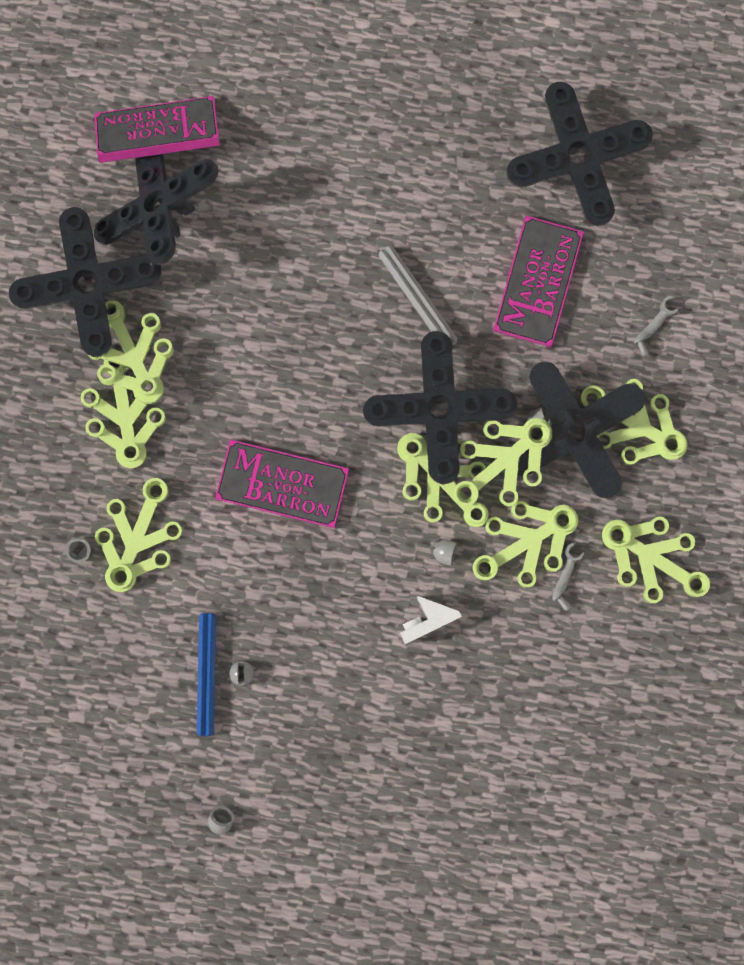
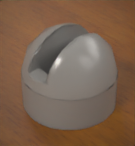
[527,407,552,433]
[65,537,91,563]
[433,540,458,566]
[229,661,254,686]
[208,806,235,834]

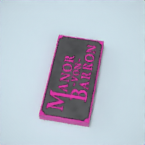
[95,96,220,163]
[493,216,584,348]
[215,440,349,528]

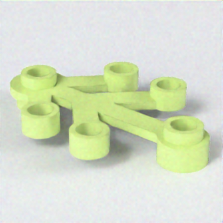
[88,300,174,404]
[81,360,166,469]
[580,379,687,465]
[453,418,552,506]
[397,433,489,528]
[95,478,183,592]
[472,501,578,588]
[602,517,710,603]

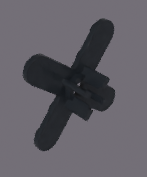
[506,82,653,226]
[94,154,219,265]
[9,207,162,357]
[363,331,517,485]
[517,361,645,498]

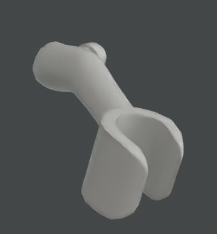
[634,296,679,357]
[552,543,584,611]

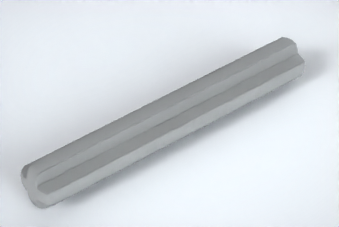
[379,245,457,346]

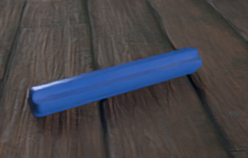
[197,613,216,736]

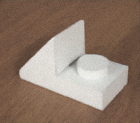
[400,596,462,644]

